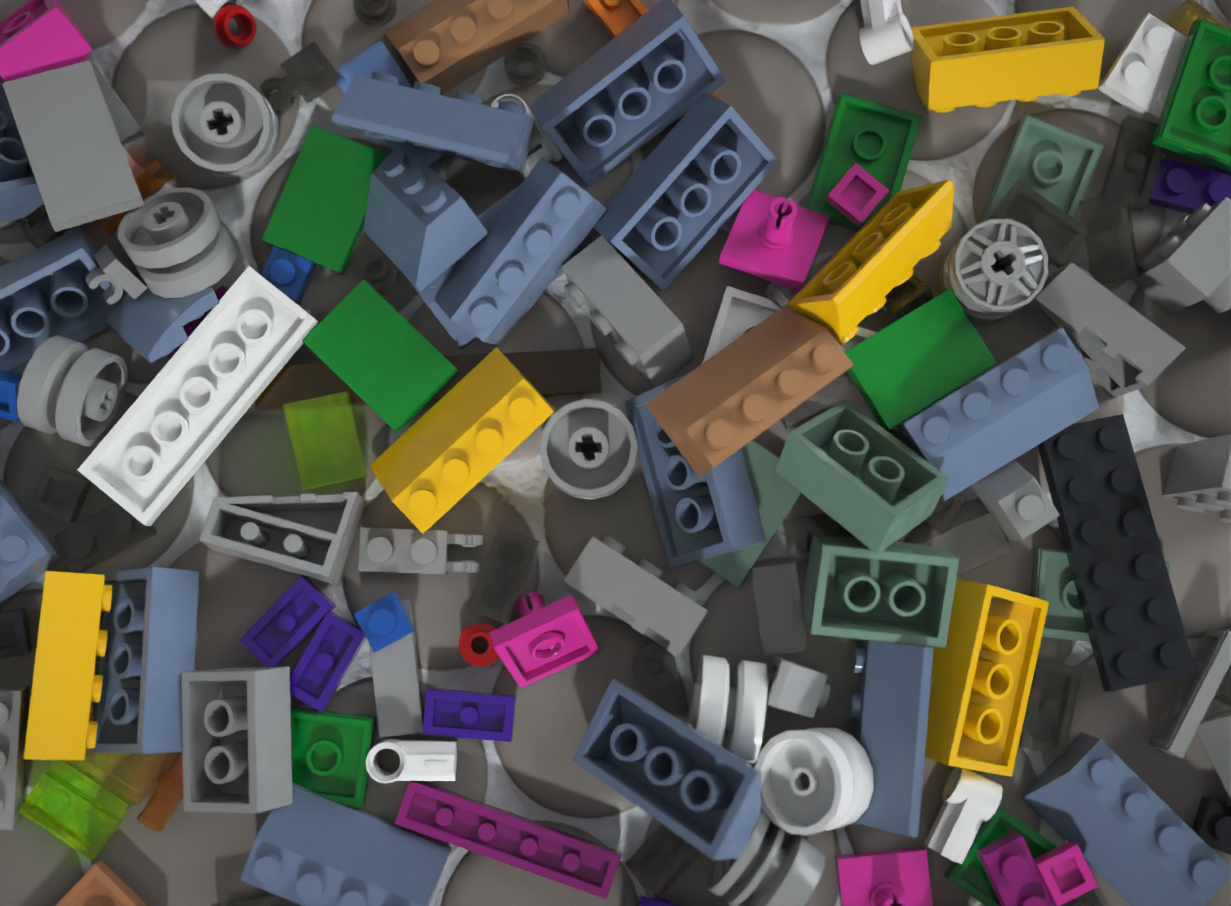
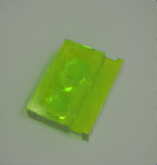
[283,391,367,490]
[18,760,135,861]

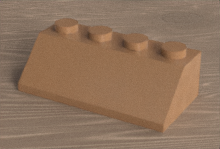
[383,0,569,95]
[645,306,854,478]

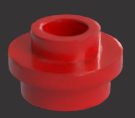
[213,5,256,49]
[459,622,499,667]

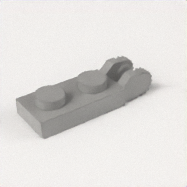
[358,527,483,575]

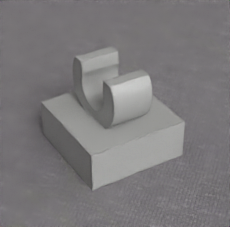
[85,244,148,305]

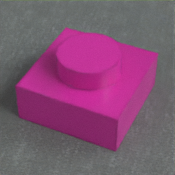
[825,163,889,227]
[1033,841,1098,906]

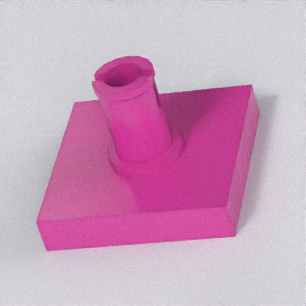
[719,190,830,292]
[488,592,601,689]
[834,846,933,906]

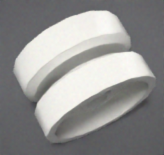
[689,655,767,763]
[755,727,874,835]

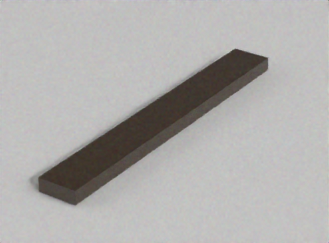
[255,348,601,411]

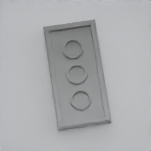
[2,60,145,232]

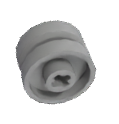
[171,73,280,177]
[118,187,236,298]
[17,335,128,447]
[539,399,638,501]

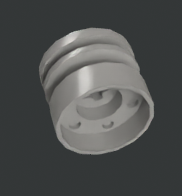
[937,219,1048,324]
[707,808,826,906]

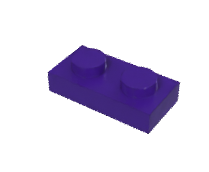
[1143,157,1231,214]
[239,576,336,667]
[290,611,366,712]
[422,688,517,742]

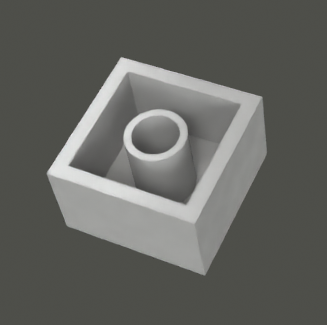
[1131,197,1231,315]

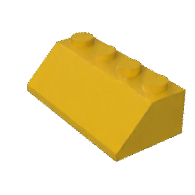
[910,6,1105,113]
[786,179,954,345]
[369,347,556,534]
[24,571,112,760]
[925,579,1049,777]

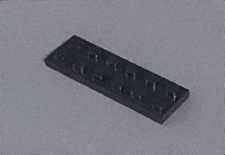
[1037,414,1197,692]

